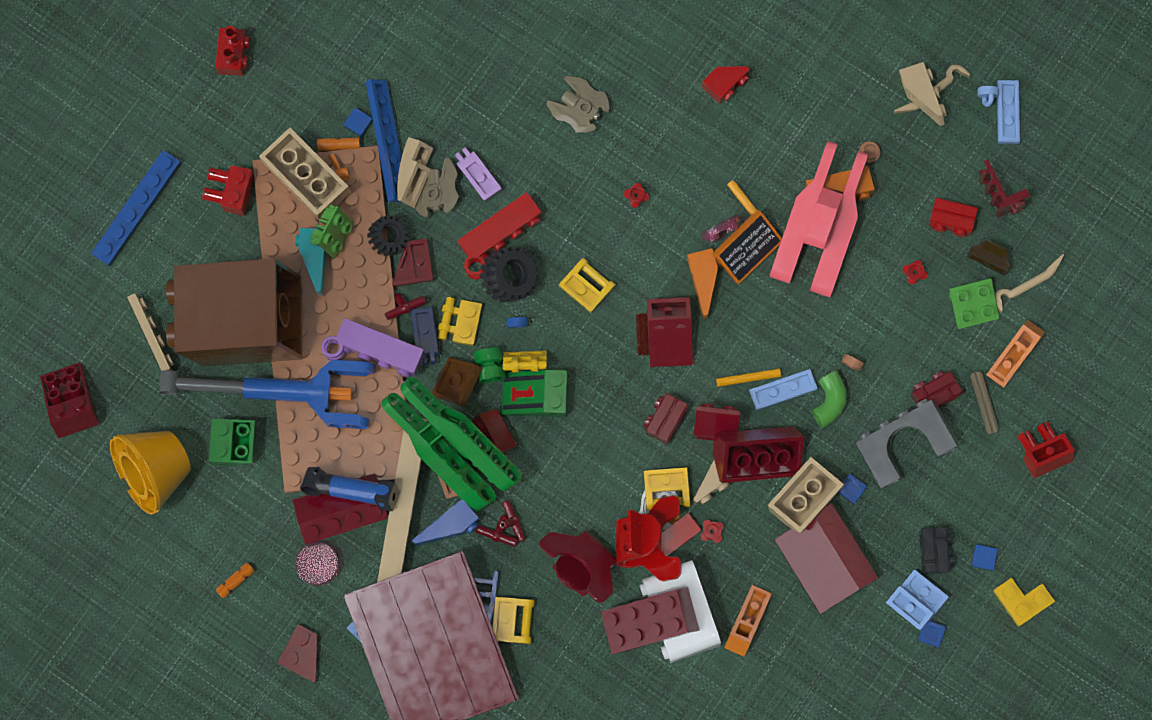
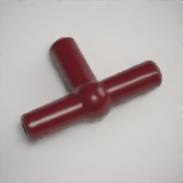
[384,294,426,320]
[500,500,526,542]
[476,515,518,547]

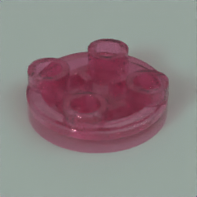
[700,214,741,243]
[295,542,339,586]

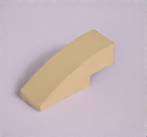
[397,137,433,208]

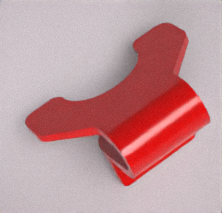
[616,496,681,582]

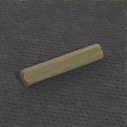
[970,372,999,434]

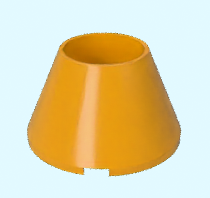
[110,431,191,514]

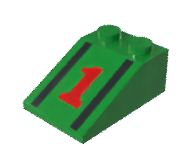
[502,370,568,417]

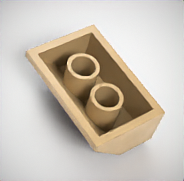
[768,457,844,534]

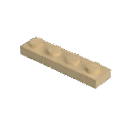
[127,293,174,371]

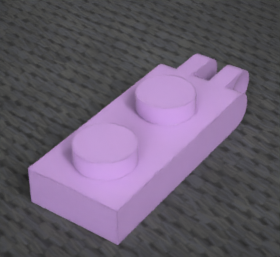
[455,148,502,202]

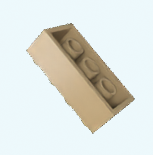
[259,128,351,220]

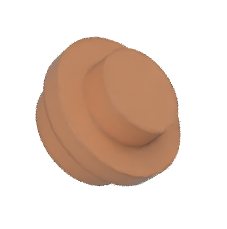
[859,142,880,163]

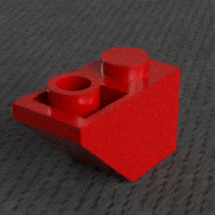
[702,66,750,104]

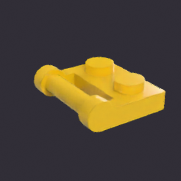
[559,257,616,313]
[644,467,690,510]
[493,597,535,644]

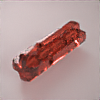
[636,314,649,356]

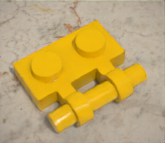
[438,297,483,346]
[503,350,547,373]

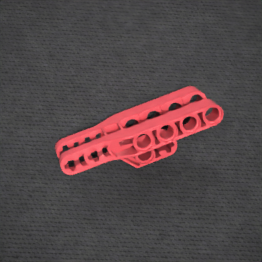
[769,141,868,298]

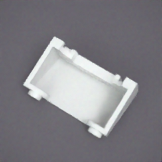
[639,560,721,663]

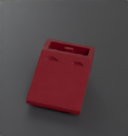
[647,297,693,368]
[40,362,99,439]

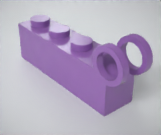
[321,318,425,378]

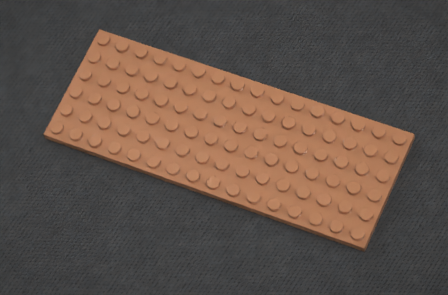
[253,146,406,493]

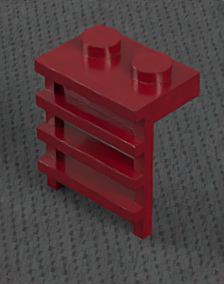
[979,159,1030,218]

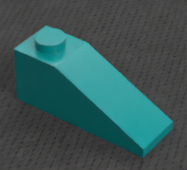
[295,228,327,296]

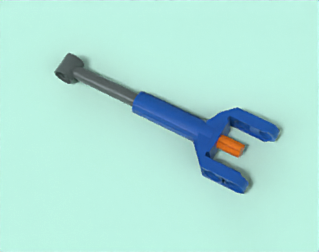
[159,360,374,429]

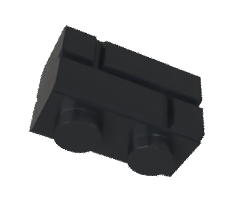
[919,527,954,575]

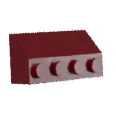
[713,426,804,483]
[292,473,388,545]

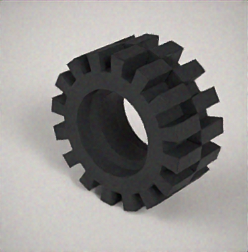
[367,215,409,256]

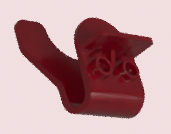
[539,530,616,603]

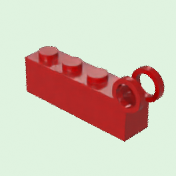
[457,192,542,280]

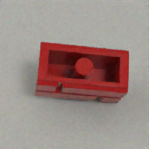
[928,198,977,237]

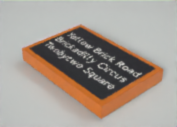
[712,210,782,285]

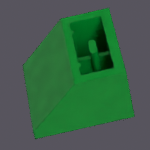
[209,419,255,466]

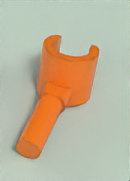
[329,154,349,180]

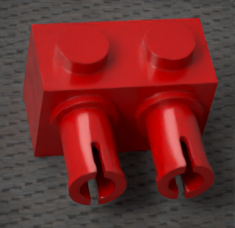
[215,26,250,76]
[202,165,254,216]
[1017,422,1075,479]

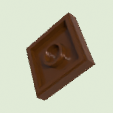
[432,357,482,407]

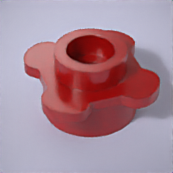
[624,183,649,208]
[902,260,927,285]
[701,520,724,543]

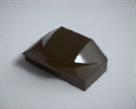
[967,240,1010,276]

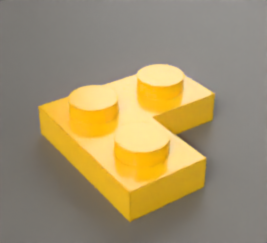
[993,578,1055,627]

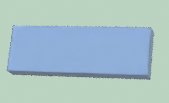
[997,80,1020,144]
[749,369,817,411]

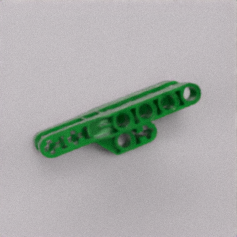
[382,377,522,512]

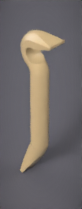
[894,65,971,114]
[995,254,1064,313]

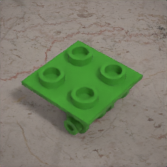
[310,205,354,259]
[948,278,999,329]

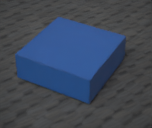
[343,108,373,137]
[838,474,867,504]
[971,544,997,571]
[917,621,946,648]

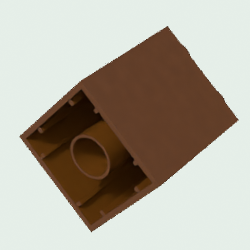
[166,258,302,366]

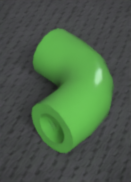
[811,370,847,429]

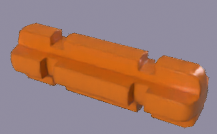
[216,563,254,598]

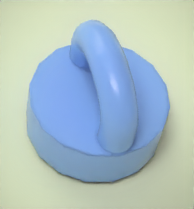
[977,86,999,107]

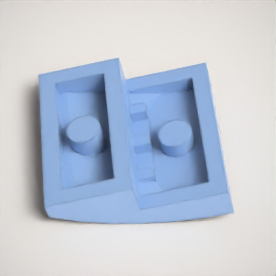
[886,569,950,631]

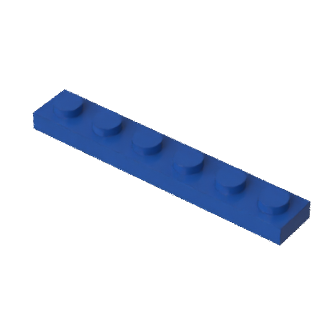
[366,79,403,203]
[91,150,181,266]

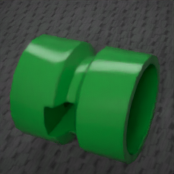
[473,347,506,384]

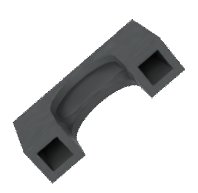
[856,399,960,489]

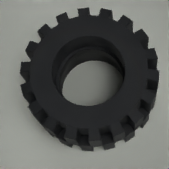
[480,247,539,303]

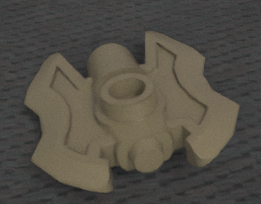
[547,76,609,133]
[415,158,459,217]

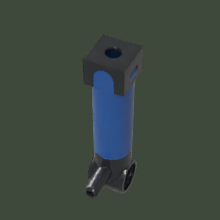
[300,467,400,512]

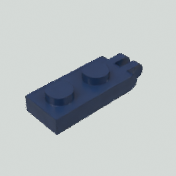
[411,307,439,366]

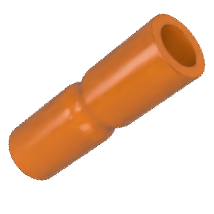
[317,137,360,151]

